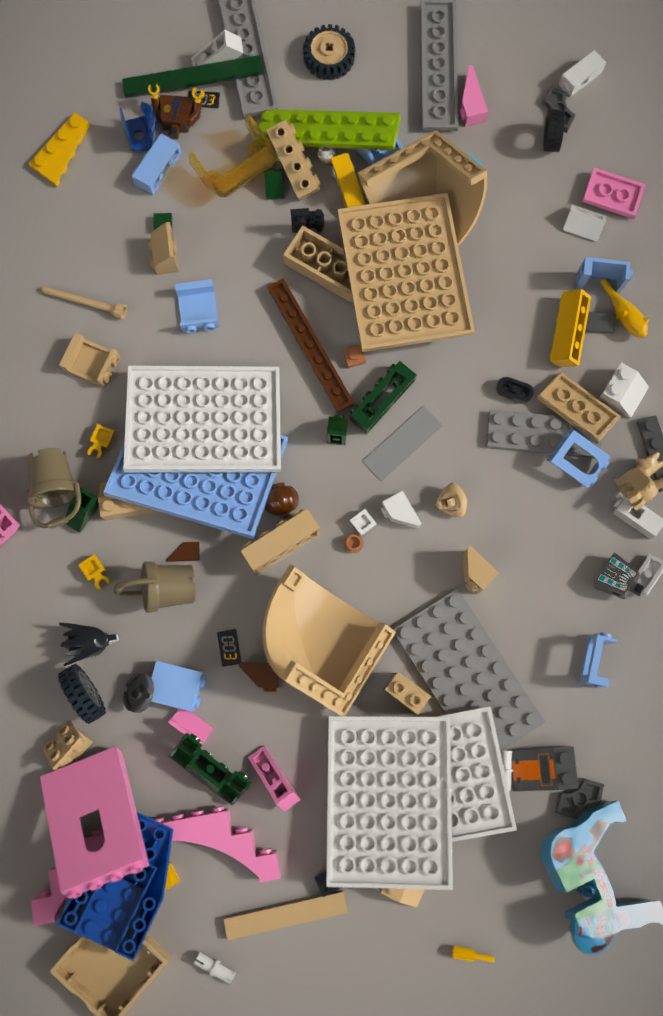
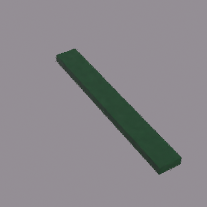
[122,55,264,98]

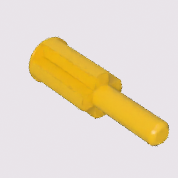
[451,945,494,963]

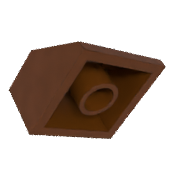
[239,662,281,692]

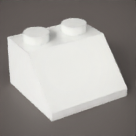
[598,362,649,418]

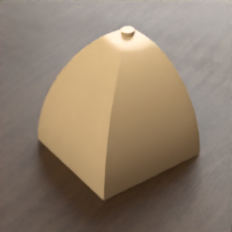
[358,130,487,246]
[263,564,396,716]

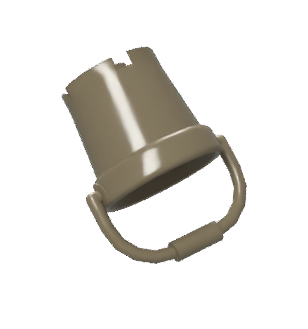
[27,448,81,529]
[114,561,196,613]

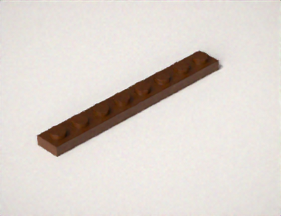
[267,278,354,413]

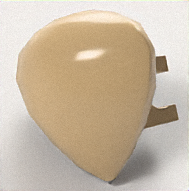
[435,483,467,518]

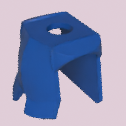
[119,102,156,152]

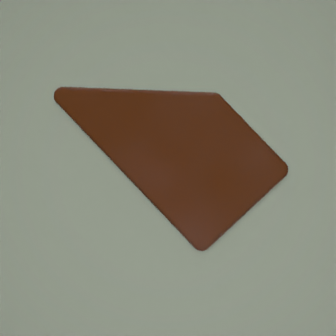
[166,542,200,562]

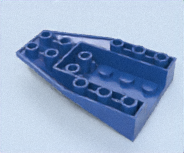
[56,812,174,962]

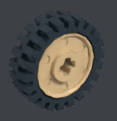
[303,24,355,80]

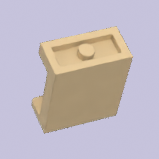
[59,332,120,388]

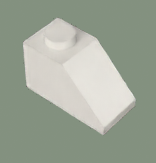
[381,491,422,529]

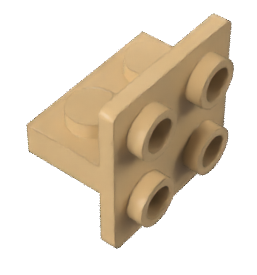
[43,720,93,770]

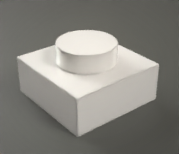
[350,509,376,536]

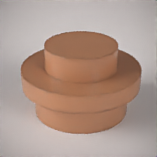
[344,534,363,553]

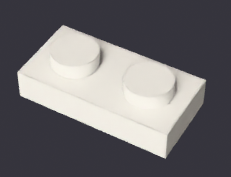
[637,554,663,597]

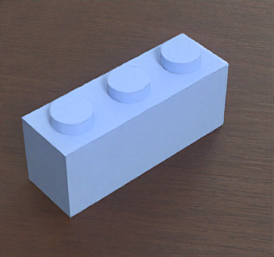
[132,134,182,195]

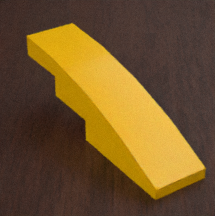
[331,152,366,208]

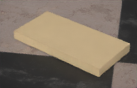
[537,372,621,444]

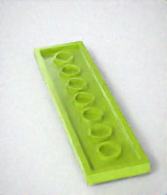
[255,109,401,150]

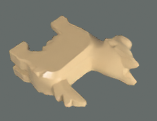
[613,452,663,511]

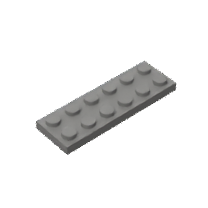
[486,410,602,458]

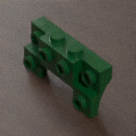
[169,732,251,805]

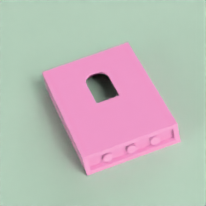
[40,746,149,899]

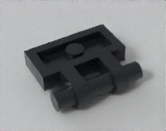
[290,208,324,233]

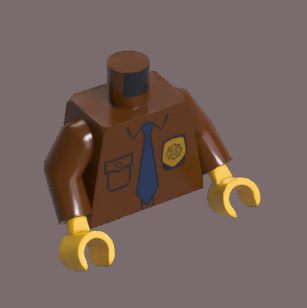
[148,84,205,140]

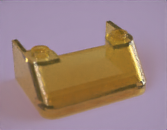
[189,113,278,198]

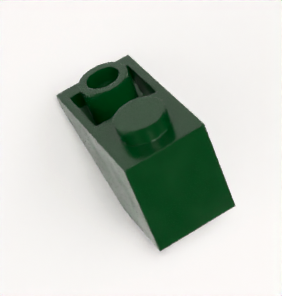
[66,487,99,533]

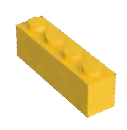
[550,289,591,368]

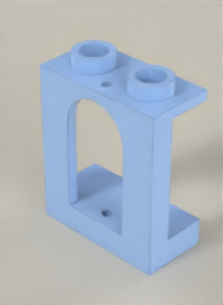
[546,429,611,488]
[579,632,617,688]

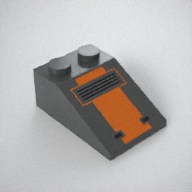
[510,746,579,792]

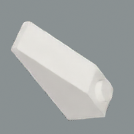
[191,30,243,67]

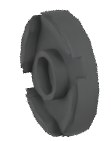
[123,673,154,713]

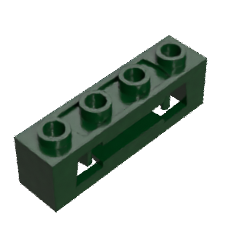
[350,361,417,434]

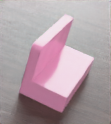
[168,709,214,745]

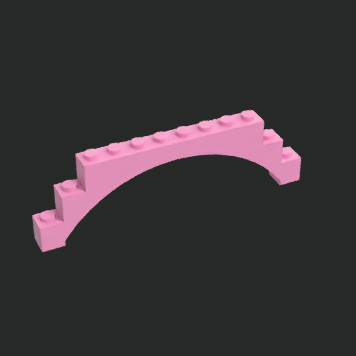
[31,806,281,926]

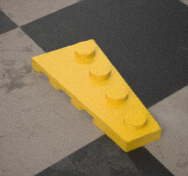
[28,112,90,187]

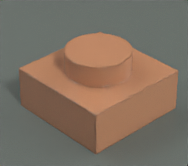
[343,344,366,368]

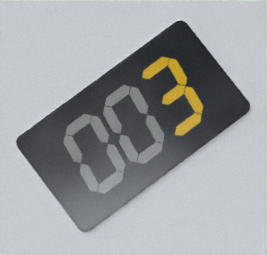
[188,90,220,108]
[217,629,241,667]

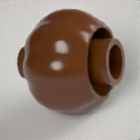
[265,482,299,519]

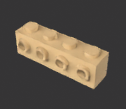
[266,119,321,200]

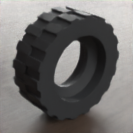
[543,109,564,152]

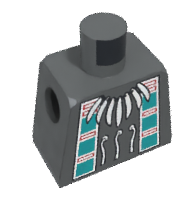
[594,553,646,599]

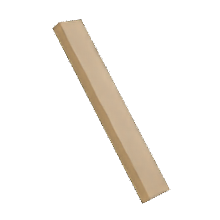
[224,891,348,941]

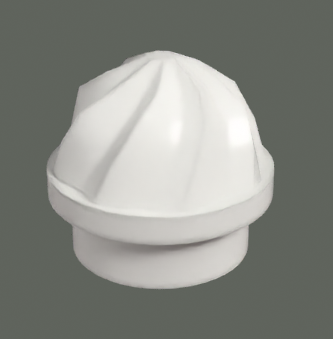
[317,147,335,164]

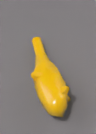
[600,279,649,338]

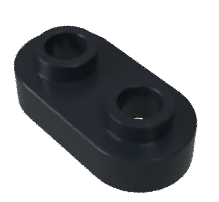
[496,377,534,403]

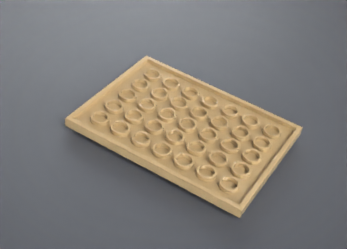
[337,193,475,352]

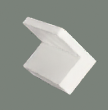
[563,205,606,241]

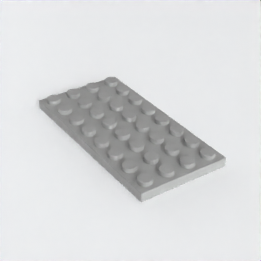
[393,588,545,750]

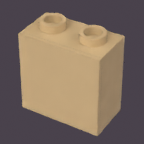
[384,672,431,715]

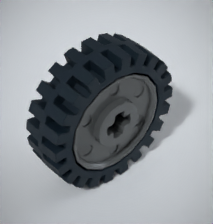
[58,664,106,724]

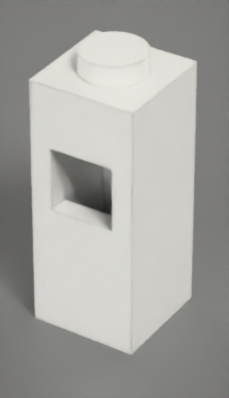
[559,50,606,97]
[612,496,663,539]

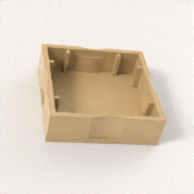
[50,933,172,1016]

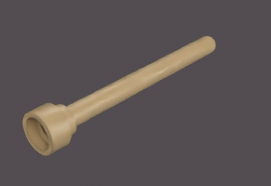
[41,286,127,319]

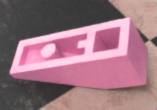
[459,65,488,127]
[248,746,301,812]

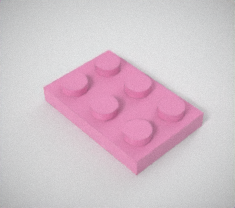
[582,167,646,219]

